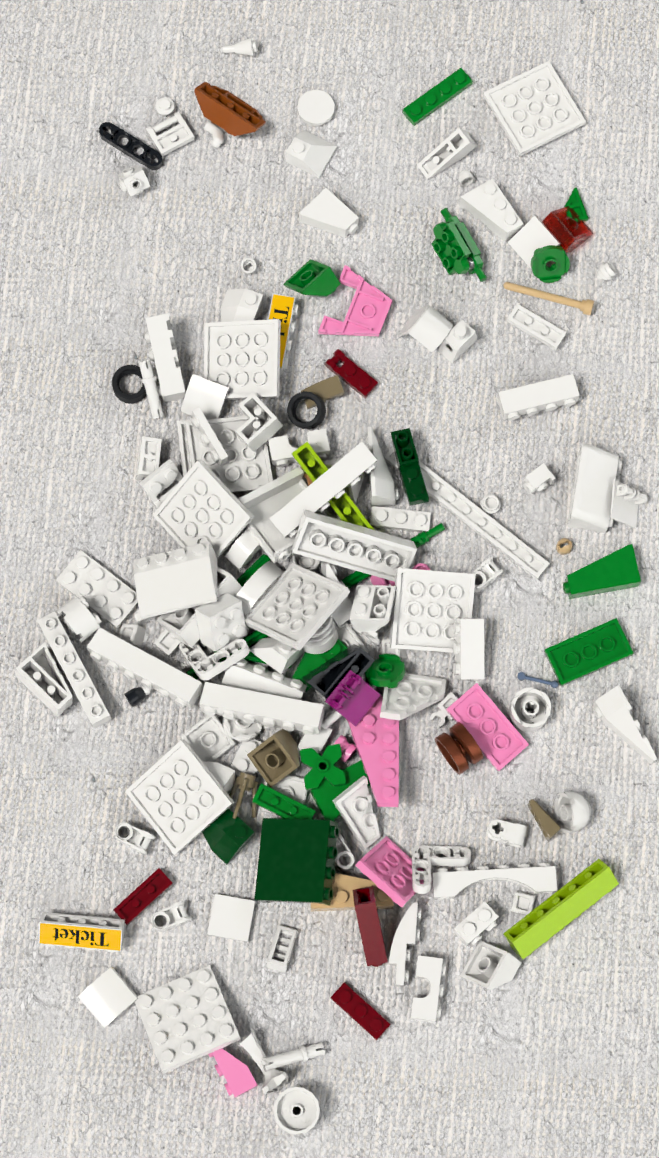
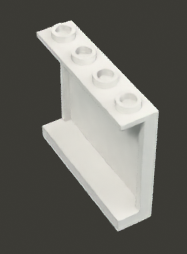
[238,467,341,563]

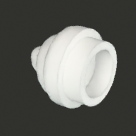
[596,261,617,280]

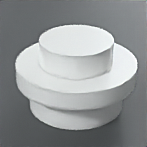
[156,97,174,116]
[481,495,501,514]

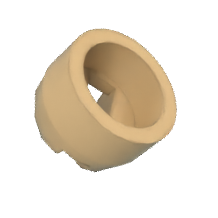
[556,538,572,555]

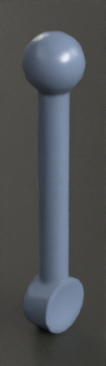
[517,672,559,688]

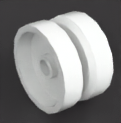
[273,1087,320,1135]

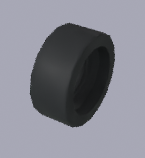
[112,365,147,404]
[287,391,326,430]

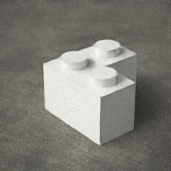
[236,392,283,452]

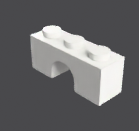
[268,428,330,468]
[410,955,446,1023]

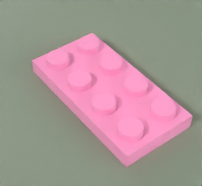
[445,683,529,771]

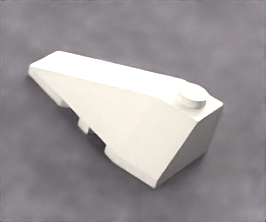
[367,427,398,507]
[592,685,657,764]

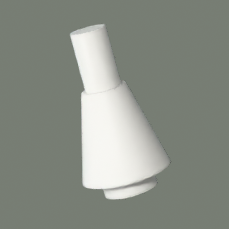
[223,37,258,56]

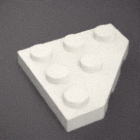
[380,670,447,721]

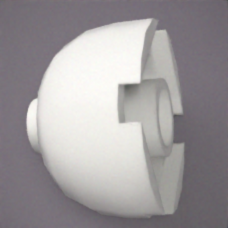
[554,792,592,833]

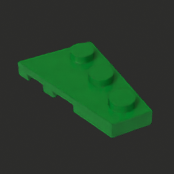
[292,639,347,693]

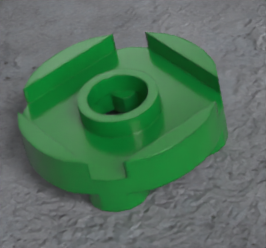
[531,245,570,283]
[365,654,405,688]

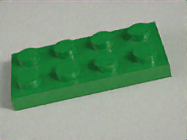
[544,618,634,686]

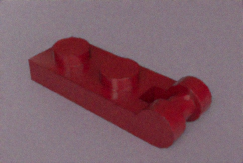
[324,349,378,399]

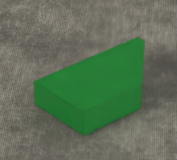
[564,187,588,226]

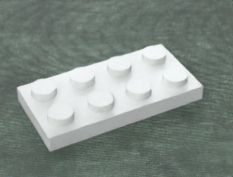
[56,550,138,629]

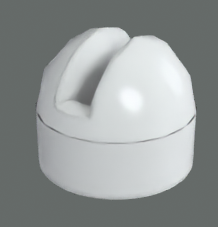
[458,170,475,187]
[240,258,256,274]

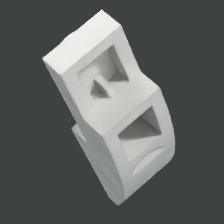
[388,902,421,987]

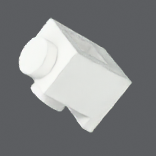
[523,463,556,494]

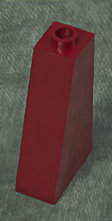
[353,886,388,967]

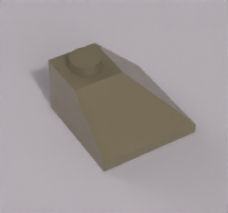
[247,729,300,788]

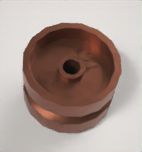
[435,722,484,775]

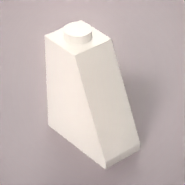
[299,188,359,237]

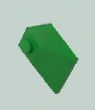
[283,259,341,296]

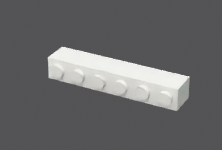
[270,442,377,538]
[87,628,203,709]
[199,682,325,735]

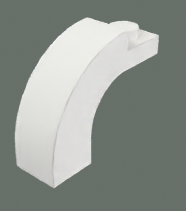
[235,561,284,617]

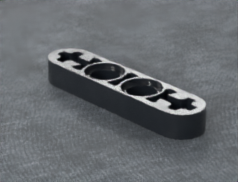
[99,122,163,170]

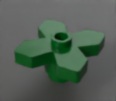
[300,744,346,791]

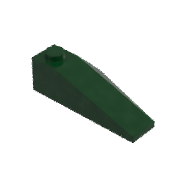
[202,808,255,865]

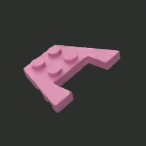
[318,265,392,337]

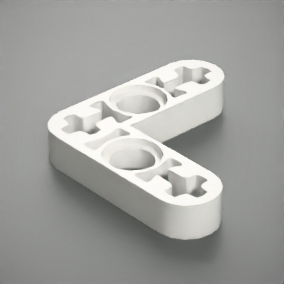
[179,639,250,681]
[412,845,471,894]

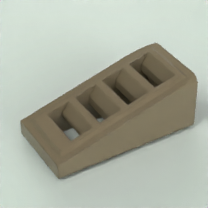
[527,799,561,841]

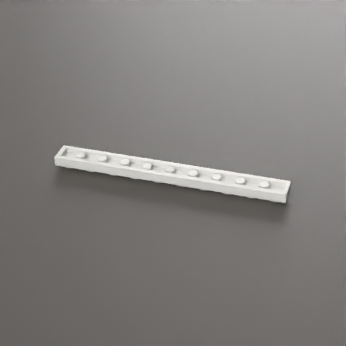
[384,447,550,580]

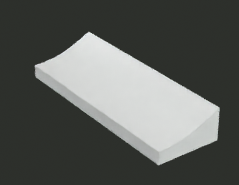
[291,509,417,582]

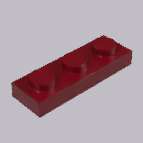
[113,868,173,926]
[330,983,391,1041]

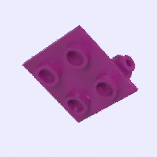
[325,670,380,726]

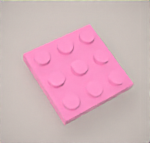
[355,836,424,908]

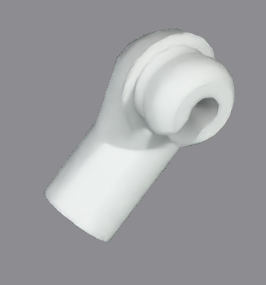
[204,121,224,148]

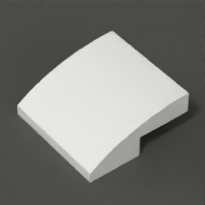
[181,374,230,420]
[78,967,138,1028]

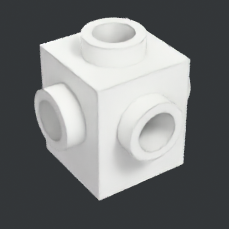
[118,165,150,196]

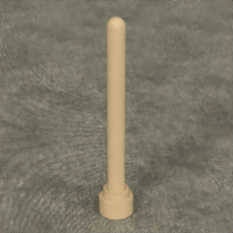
[503,282,594,315]

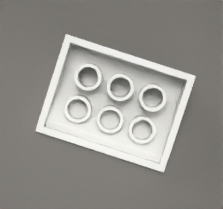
[134,541,217,619]

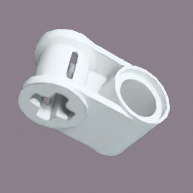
[471,557,504,593]
[486,819,527,848]
[115,823,155,855]
[334,833,354,872]
[151,900,192,932]

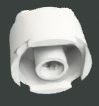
[56,597,102,643]
[509,687,551,732]

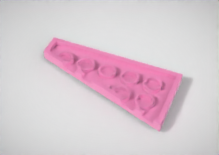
[346,696,399,807]

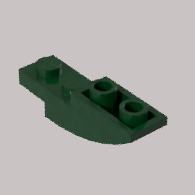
[391,428,429,506]

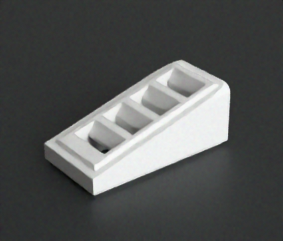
[266,924,298,973]

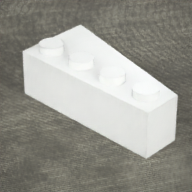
[144,313,186,403]

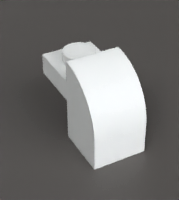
[225,529,262,569]

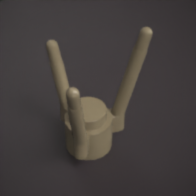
[229,772,258,819]

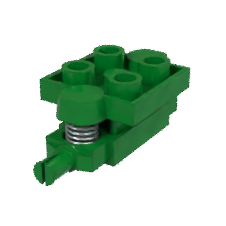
[431,208,487,282]

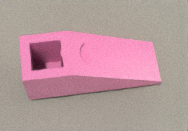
[208,1048,258,1098]

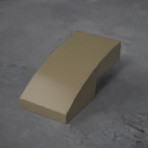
[301,375,344,409]

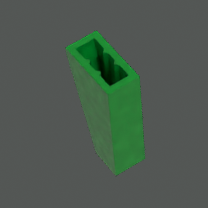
[563,544,641,599]
[309,760,370,822]

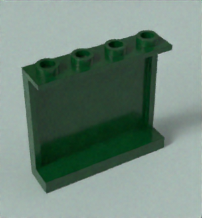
[254,818,339,906]

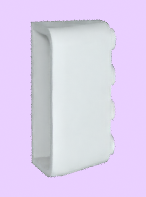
[567,443,622,533]

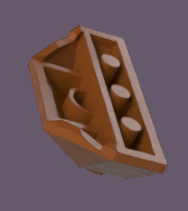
[194,82,266,136]

